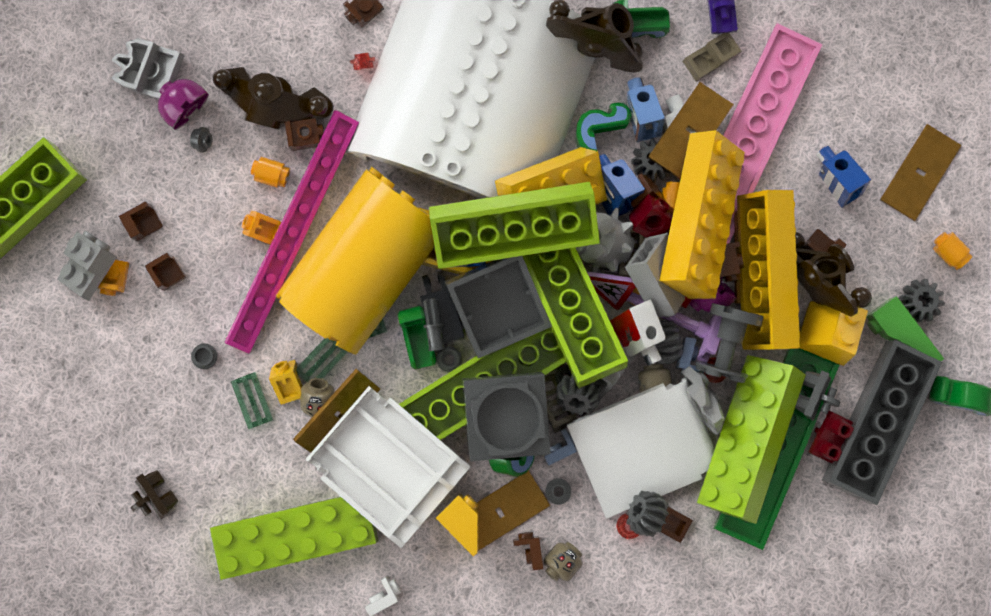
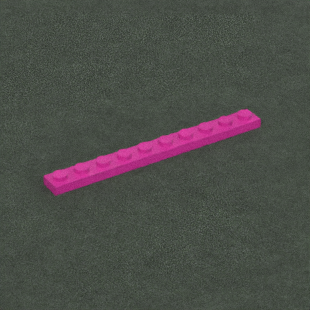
[225,110,359,354]

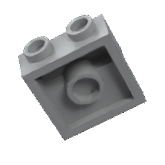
[57,231,117,301]

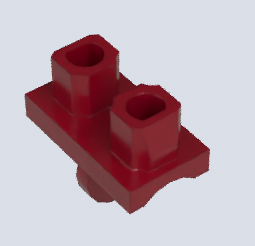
[808,410,854,464]

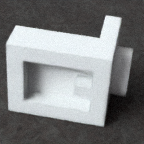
[365,576,401,616]

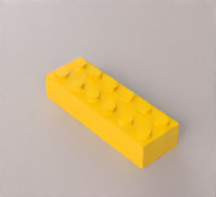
[659,130,745,299]
[737,190,800,350]

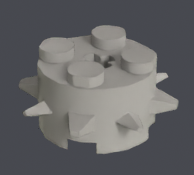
[575,208,635,273]

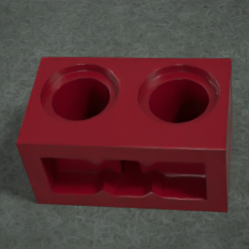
[629,194,674,238]

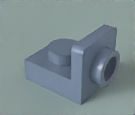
[676,337,704,375]
[544,428,577,466]

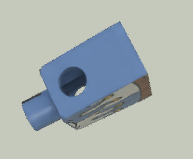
[626,77,665,142]

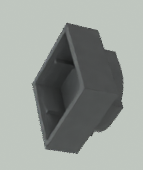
[445,256,552,359]
[462,372,551,461]

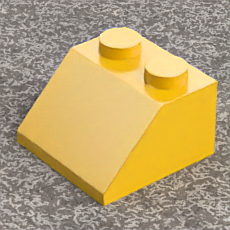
[800,301,868,366]
[436,494,479,557]

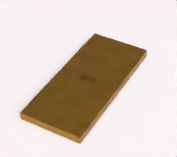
[648,82,734,180]
[880,124,962,221]
[293,369,381,453]
[476,470,550,551]

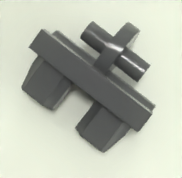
[795,371,841,421]

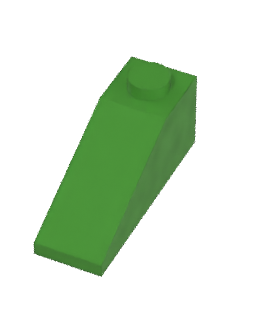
[866,296,944,361]

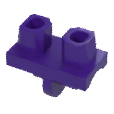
[707,0,738,34]

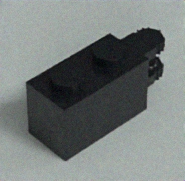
[420,270,466,345]

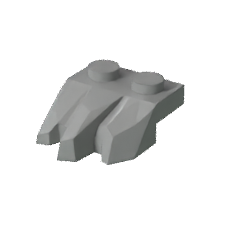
[111,38,185,100]
[681,366,725,435]

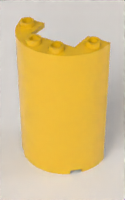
[276,167,435,355]

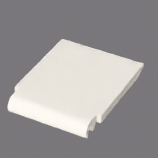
[567,378,715,519]
[306,386,471,548]

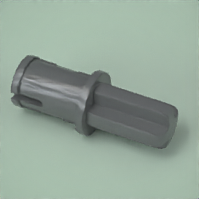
[423,298,445,351]

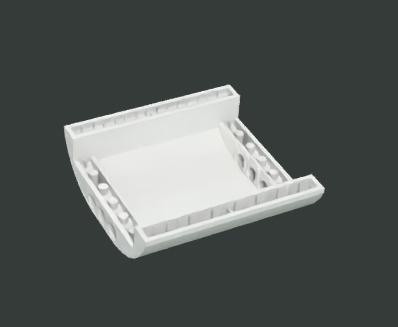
[345,0,595,199]

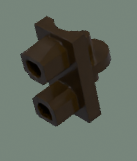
[130,470,178,520]

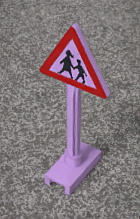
[587,271,722,363]

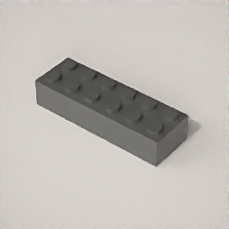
[821,339,943,505]

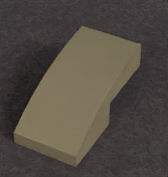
[682,33,742,82]

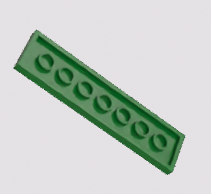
[713,348,840,550]

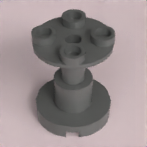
[696,303,764,383]

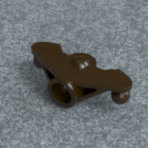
[546,0,643,73]
[213,67,334,130]
[795,232,872,317]

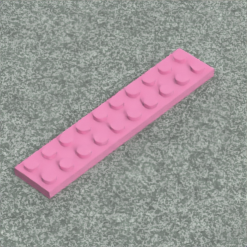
[723,23,823,244]

